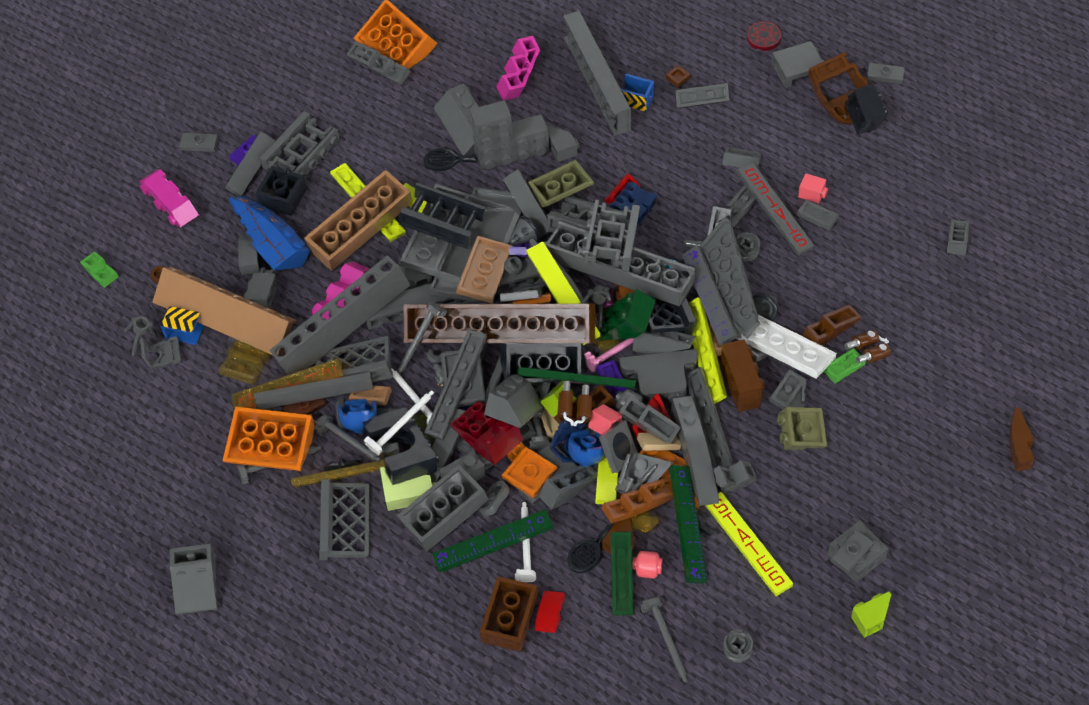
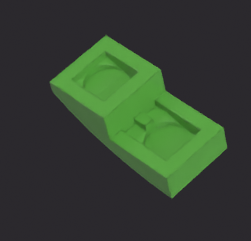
[80,252,119,288]

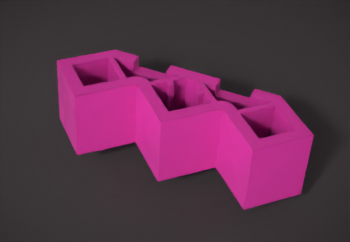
[496,36,540,101]
[139,169,199,227]
[312,262,370,320]

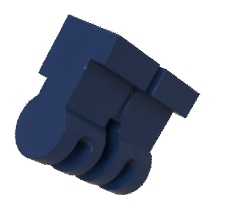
[609,182,657,227]

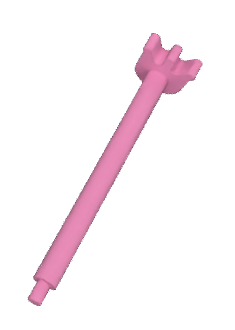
[584,324,656,372]

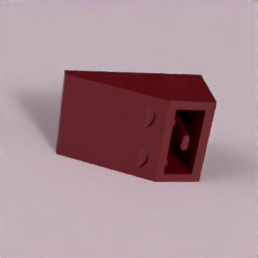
[450,400,523,465]

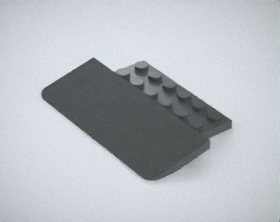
[400,184,522,302]

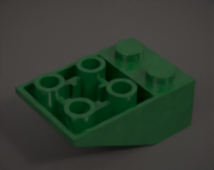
[598,289,656,341]

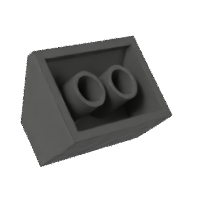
[484,375,543,428]

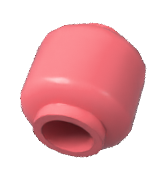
[632,551,662,579]

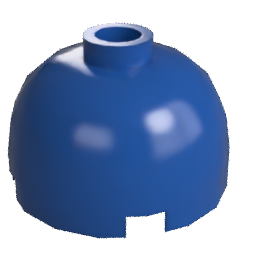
[338,399,377,433]
[568,430,605,467]

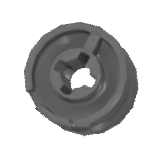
[736,232,760,261]
[723,629,753,663]

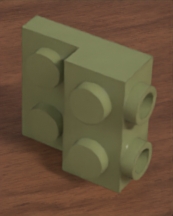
[777,407,827,450]

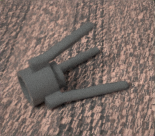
[581,286,611,329]
[124,316,155,356]
[615,454,657,494]

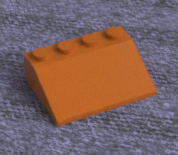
[354,0,438,69]
[223,407,316,471]

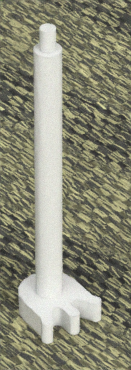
[392,369,432,424]
[364,390,434,456]
[515,502,536,583]

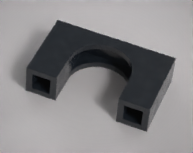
[362,407,439,485]

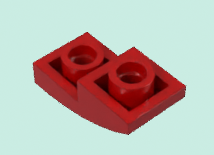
[535,591,565,633]

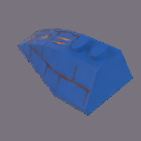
[229,196,310,271]

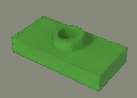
[824,348,866,384]

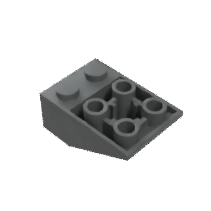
[170,543,217,615]

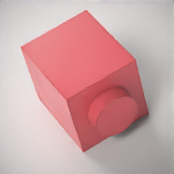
[798,174,828,204]
[588,404,622,435]

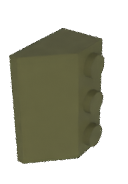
[528,160,594,207]

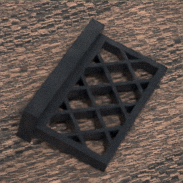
[633,268,696,335]

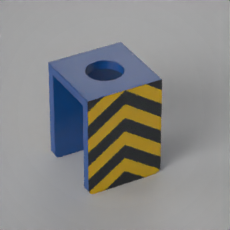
[620,74,654,112]
[161,306,204,345]

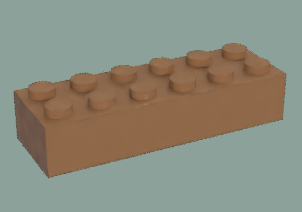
[304,170,412,271]

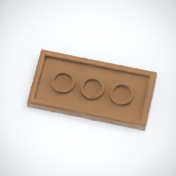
[456,235,513,304]

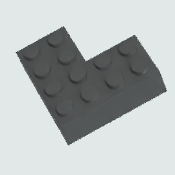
[470,100,549,171]

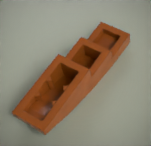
[601,477,673,524]

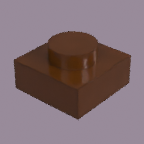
[666,65,691,88]

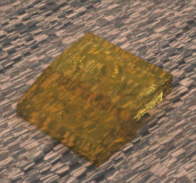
[219,340,270,385]

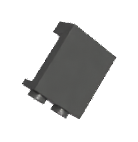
[772,41,825,88]

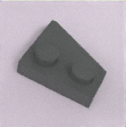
[769,369,806,409]
[629,453,673,490]

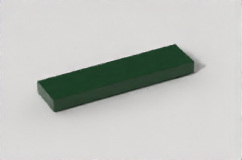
[611,532,633,616]

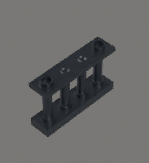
[399,182,485,249]

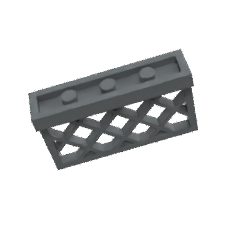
[314,336,393,382]
[319,479,369,560]

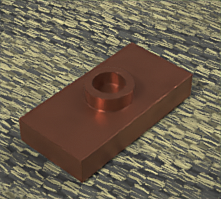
[283,398,326,415]

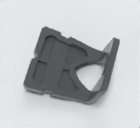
[140,336,182,368]

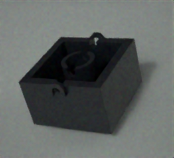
[845,84,887,135]
[256,166,307,216]

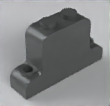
[619,349,697,404]

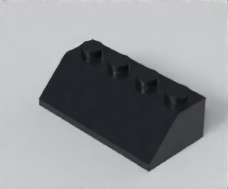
[500,343,581,382]

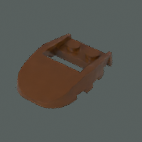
[808,52,869,125]

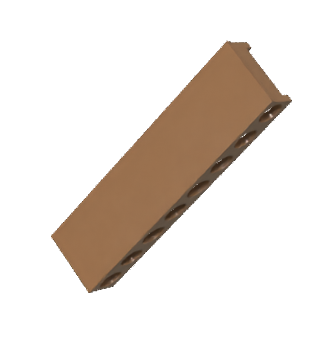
[153,267,297,357]

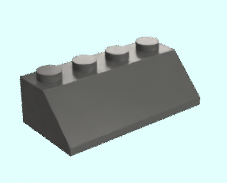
[434,83,478,156]
[397,464,489,552]

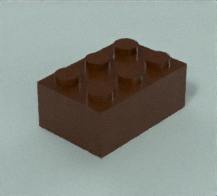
[721,339,765,412]
[480,576,538,652]

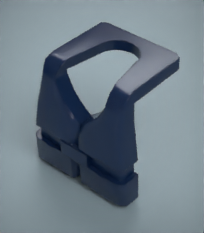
[550,421,585,463]

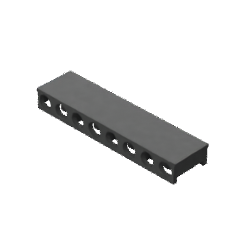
[563,10,631,136]
[544,221,695,306]
[269,255,410,381]

